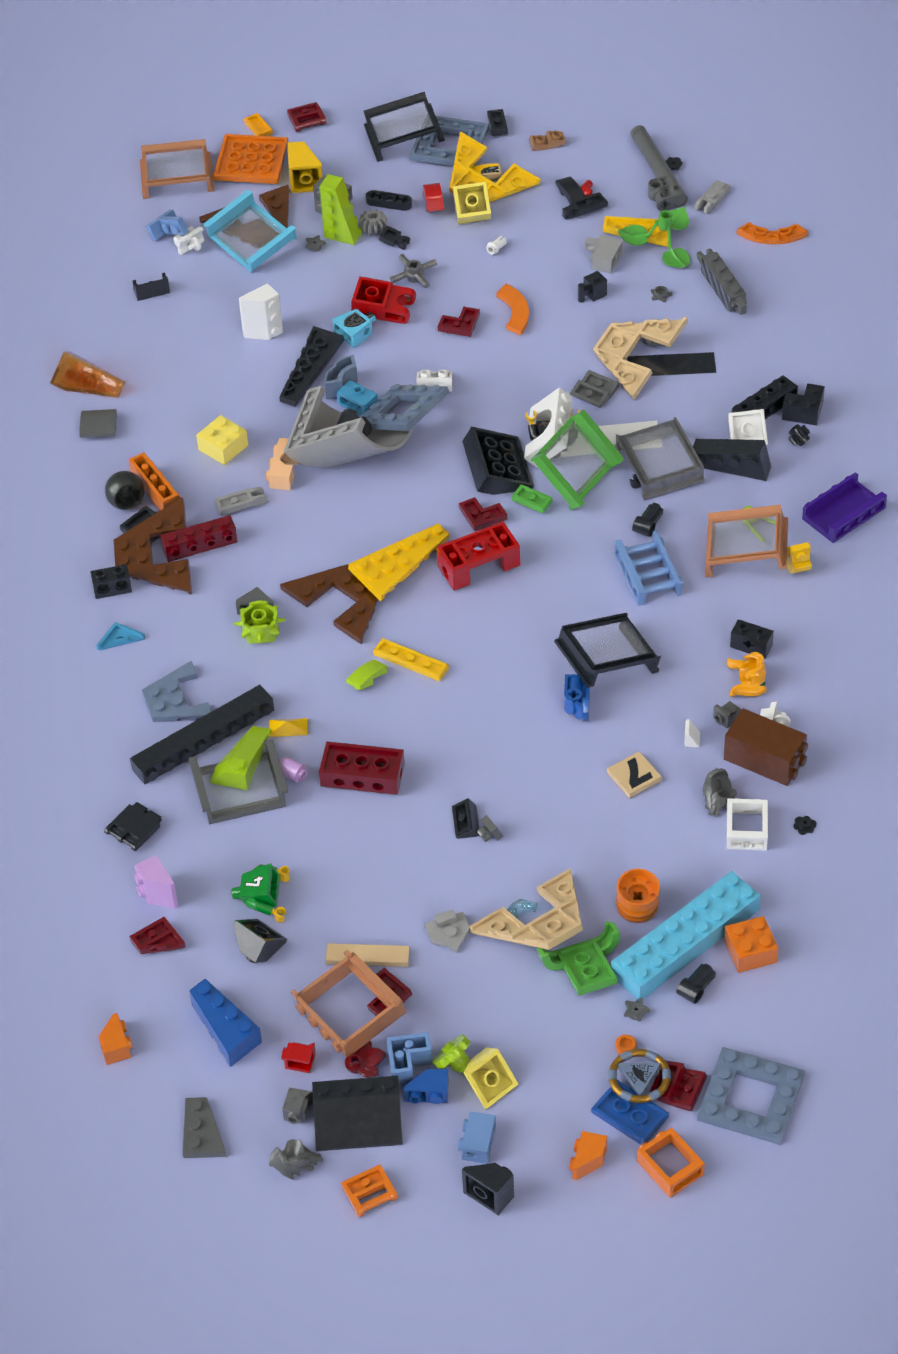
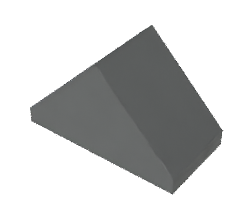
[236,587,274,615]

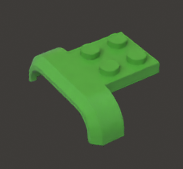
[537,921,620,996]

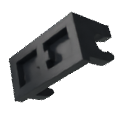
[132,272,170,301]

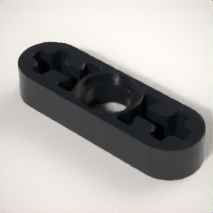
[366,190,412,211]

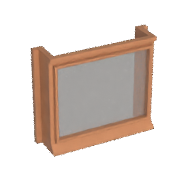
[140,139,215,199]
[705,504,788,578]

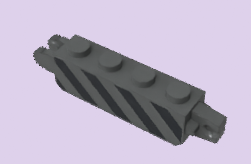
[697,248,747,315]

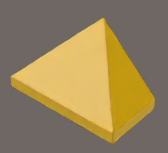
[269,718,308,737]

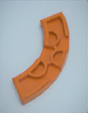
[737,222,808,244]
[496,283,529,335]

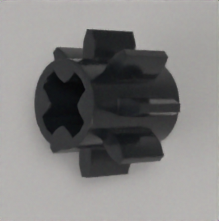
[788,424,810,446]

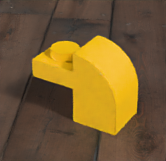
[787,542,812,574]

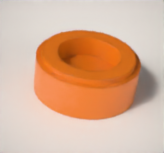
[615,1034,637,1054]

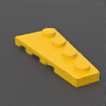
[603,216,668,247]

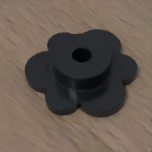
[665,157,683,170]
[793,816,817,835]

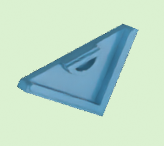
[96,622,145,651]

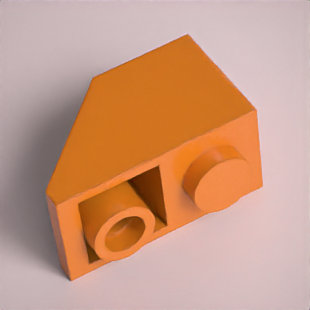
[98,1013,133,1065]
[569,1131,607,1180]

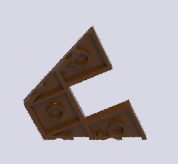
[199,184,289,249]
[113,497,192,594]
[280,564,379,644]

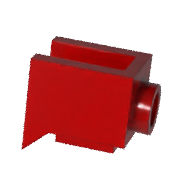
[281,1042,316,1073]

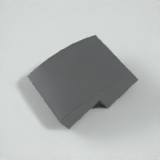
[570,370,619,408]
[80,409,117,438]

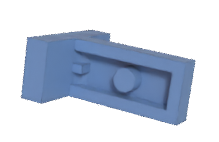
[146,210,189,241]

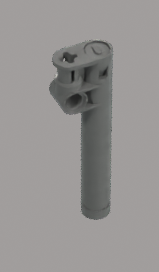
[630,125,688,211]

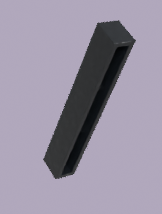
[130,684,274,785]

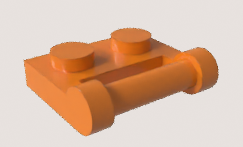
[341,1164,398,1217]

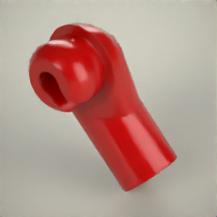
[580,180,593,196]

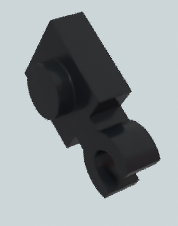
[379,225,410,250]

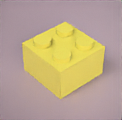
[453,182,491,224]
[196,415,248,465]

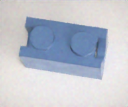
[458,1111,496,1164]

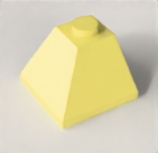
[464,1047,519,1109]

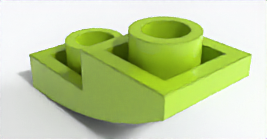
[346,659,388,690]

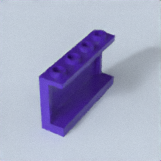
[802,472,887,543]

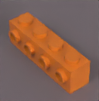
[128,452,181,510]

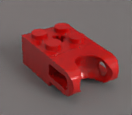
[351,276,417,324]

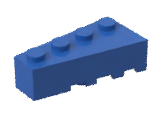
[189,979,262,1067]

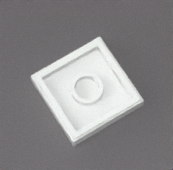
[728,409,768,445]

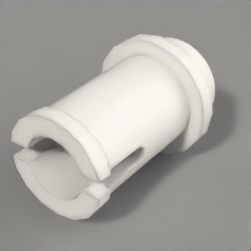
[486,236,507,255]

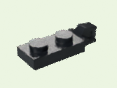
[562,192,608,220]

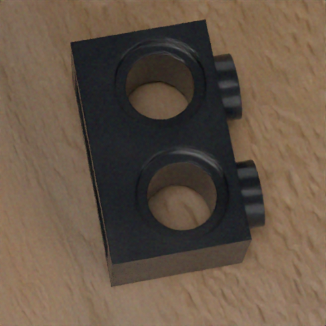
[90,564,132,599]

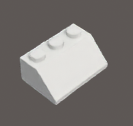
[239,283,283,340]

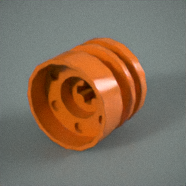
[616,868,660,923]

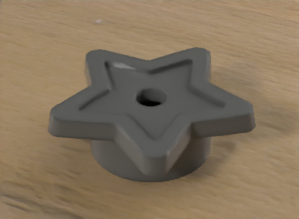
[305,235,326,252]
[651,286,672,303]
[624,998,651,1022]

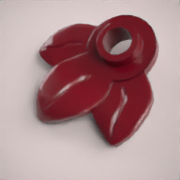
[345,1041,386,1078]

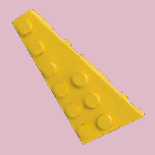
[348,523,449,602]

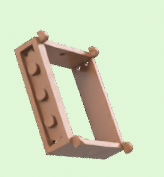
[291,950,407,1058]

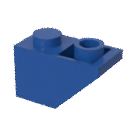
[404,1069,449,1104]

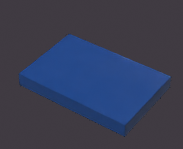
[591,1080,669,1145]

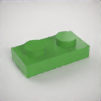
[512,484,553,513]

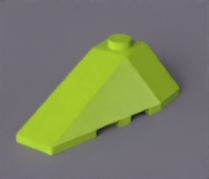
[210,726,271,790]

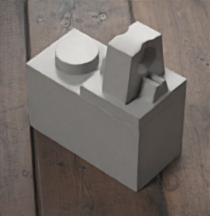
[585,235,623,274]

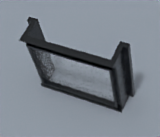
[364,91,445,162]
[554,612,661,688]

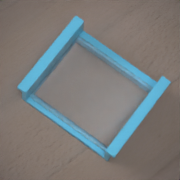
[204,189,297,273]

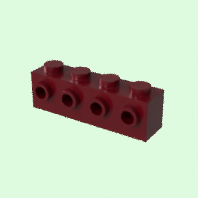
[160,515,238,562]

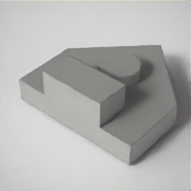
[425,910,470,953]

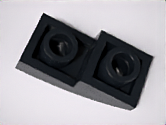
[555,176,586,204]

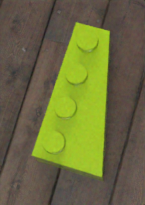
[320,174,362,245]

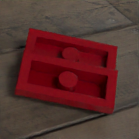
[649,1060,707,1111]

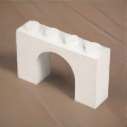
[524,387,572,467]

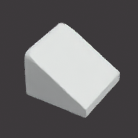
[684,719,700,747]

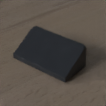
[452,798,480,839]

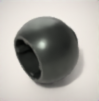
[105,471,144,510]

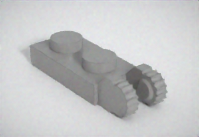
[694,180,731,214]
[215,486,268,516]

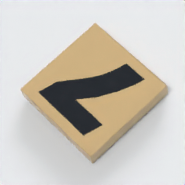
[607,752,662,798]

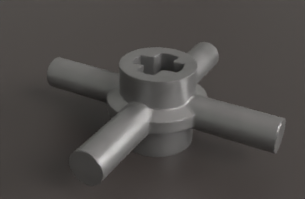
[390,254,437,288]

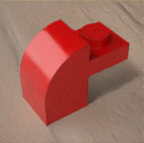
[422,183,444,212]

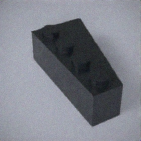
[693,439,772,481]

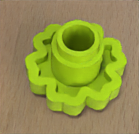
[432,1034,471,1074]

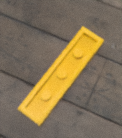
[373,638,449,681]

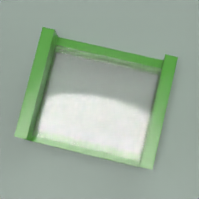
[531,409,624,510]

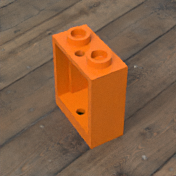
[637,1127,705,1198]

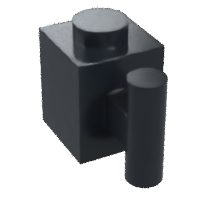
[578,270,607,303]

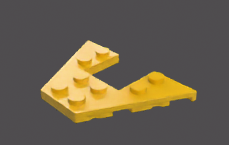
[449,132,541,203]

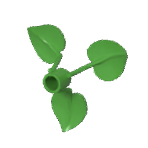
[618,207,690,268]

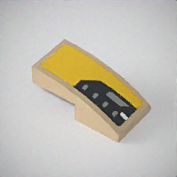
[471,163,502,180]

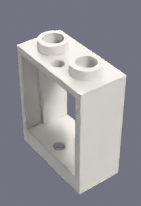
[726,798,768,850]

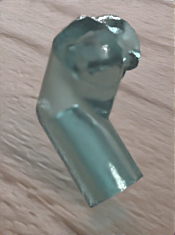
[507,899,537,918]

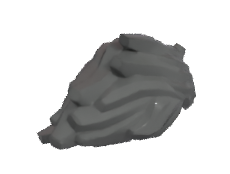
[702,768,737,817]
[269,1139,323,1180]

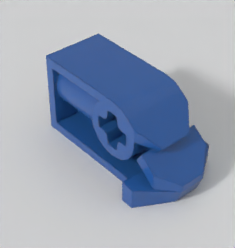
[564,674,590,721]

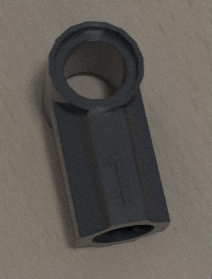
[632,503,663,537]
[676,964,716,1004]

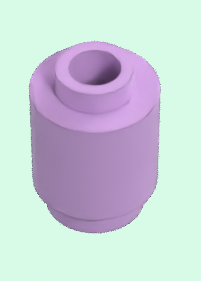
[280,757,307,783]

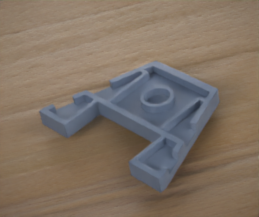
[142,661,212,722]

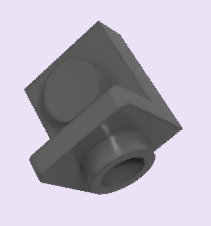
[713,701,742,728]

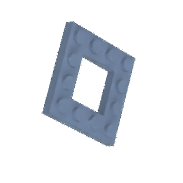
[409,114,489,166]
[359,384,450,431]
[697,1047,805,1145]

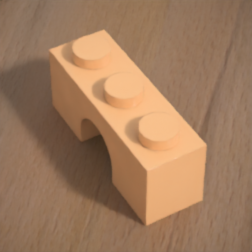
[266,438,298,490]

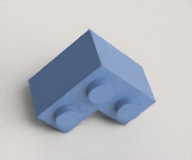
[387,1032,433,1087]

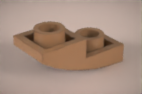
[529,131,566,151]

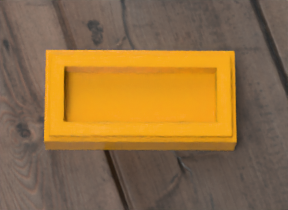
[244,113,273,136]

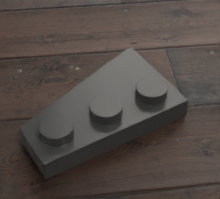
[183,1097,227,1158]

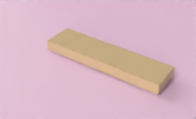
[325,943,410,967]

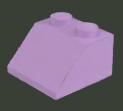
[133,855,179,909]

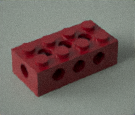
[319,741,405,795]

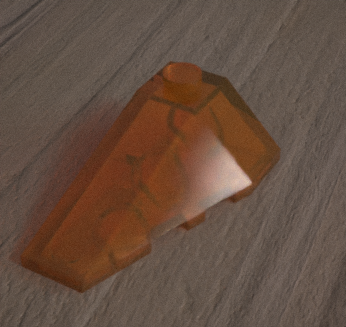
[50,352,125,398]

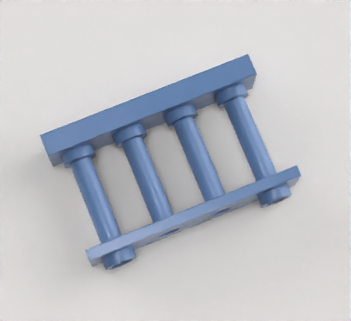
[614,531,683,606]

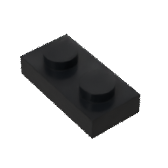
[487,109,508,136]

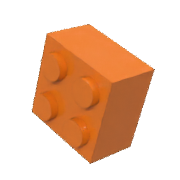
[724,916,779,973]

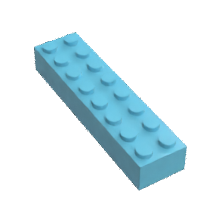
[611,871,761,999]

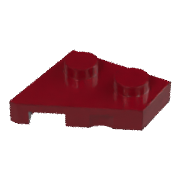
[129,917,186,954]

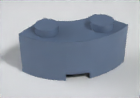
[324,355,358,399]

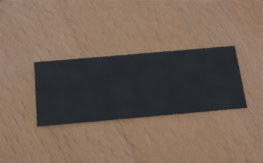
[627,352,716,376]

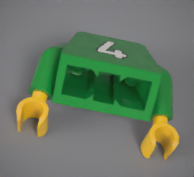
[231,863,290,923]

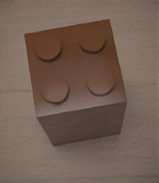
[724,708,808,786]

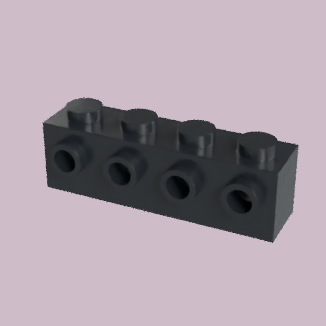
[732,375,798,419]

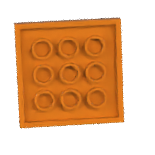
[213,134,289,184]

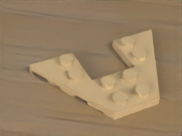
[593,317,688,400]
[469,868,583,950]

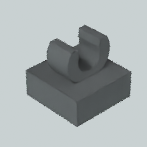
[477,815,503,842]

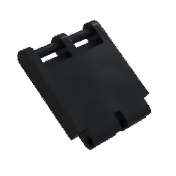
[104,802,162,851]

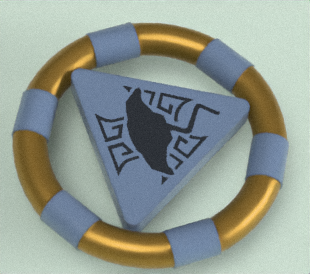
[608,1049,671,1103]

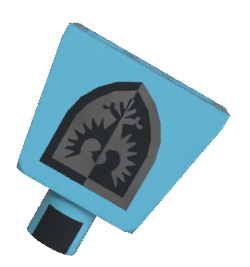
[332,309,376,348]

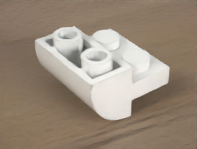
[416,369,453,392]

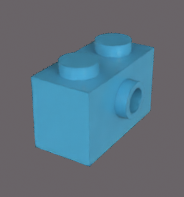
[337,380,378,416]

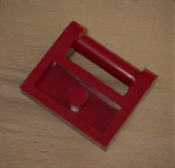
[287,102,327,132]

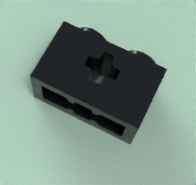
[730,619,774,659]

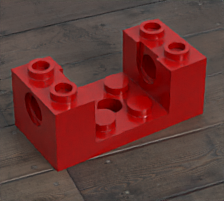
[437,521,520,591]

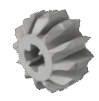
[359,209,387,236]

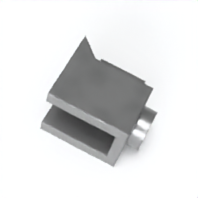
[282,1087,313,1124]

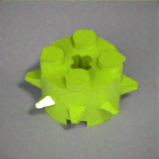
[234,600,286,644]

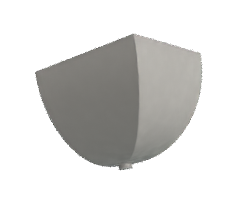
[284,386,414,468]

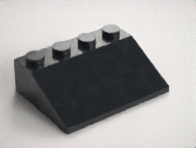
[462,426,534,495]
[312,1076,403,1151]

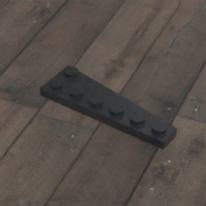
[279,326,344,407]

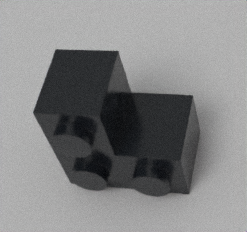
[782,383,825,426]

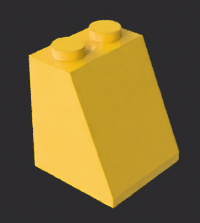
[288,141,323,193]

